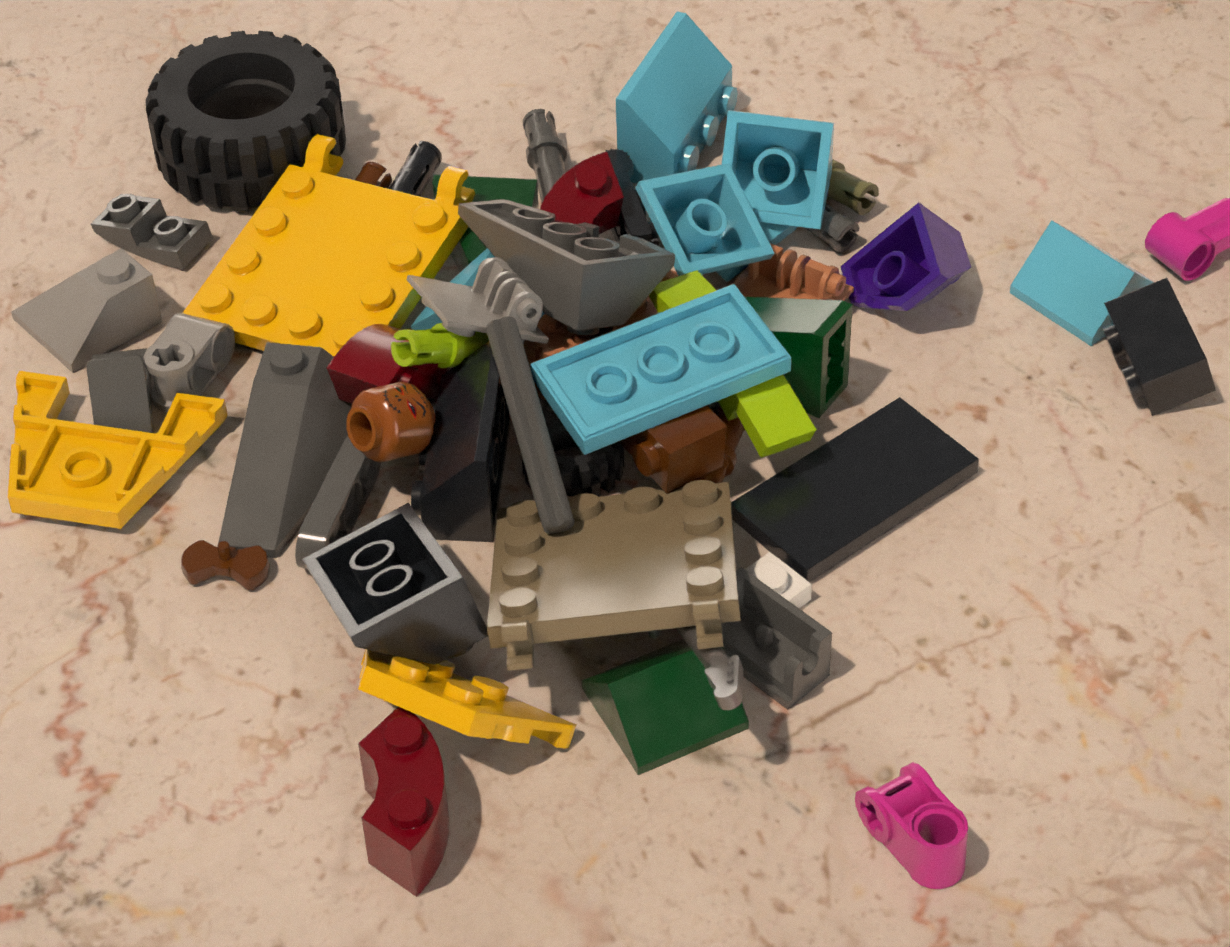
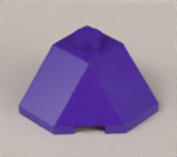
[840,202,972,311]

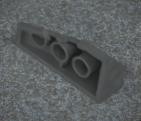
[458,199,675,335]
[218,342,352,558]

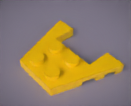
[8,371,228,529]

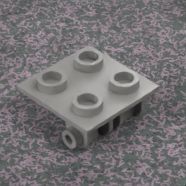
[406,257,549,344]

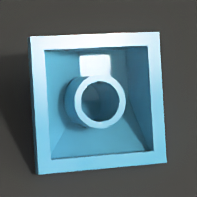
[635,163,775,276]

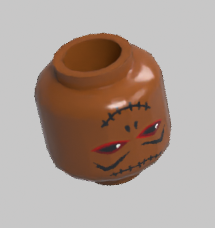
[346,382,435,463]

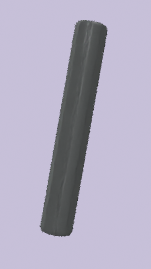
[486,317,575,534]

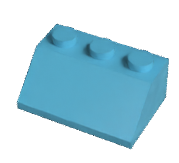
[616,11,738,184]

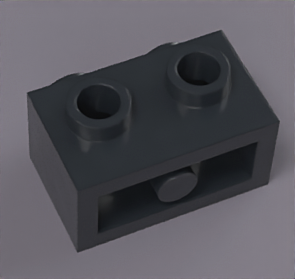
[1102,277,1216,416]

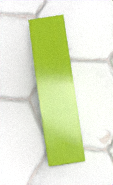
[649,270,817,458]

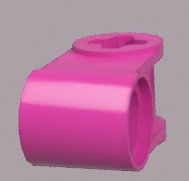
[855,762,968,889]

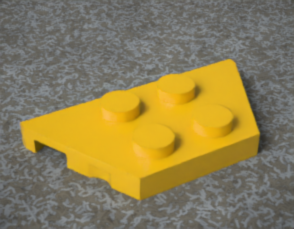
[358,649,577,749]

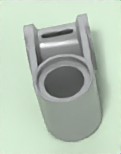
[144,313,235,413]

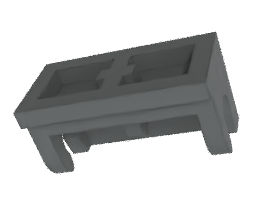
[722,567,832,710]

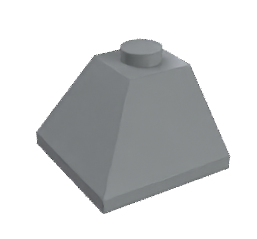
[11,248,162,373]

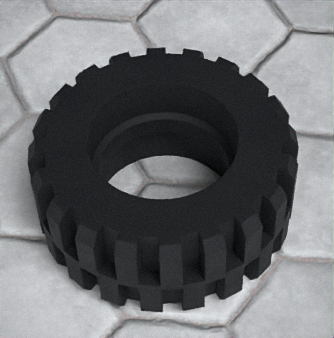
[145,31,346,211]

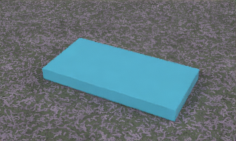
[530,284,791,455]

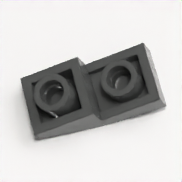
[91,194,213,269]

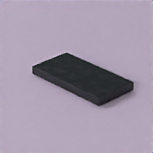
[732,397,979,582]

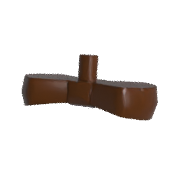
[181,540,270,590]

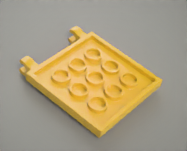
[183,134,475,356]

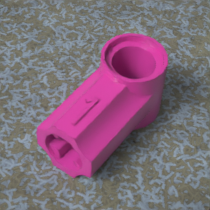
[1145,198,1230,281]

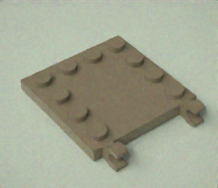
[487,480,741,671]

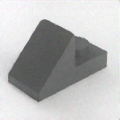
[86,348,154,433]

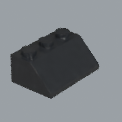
[411,341,511,542]
[302,503,488,665]

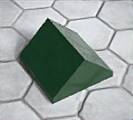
[582,639,749,775]

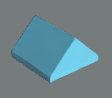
[722,110,834,229]
[1010,220,1154,346]

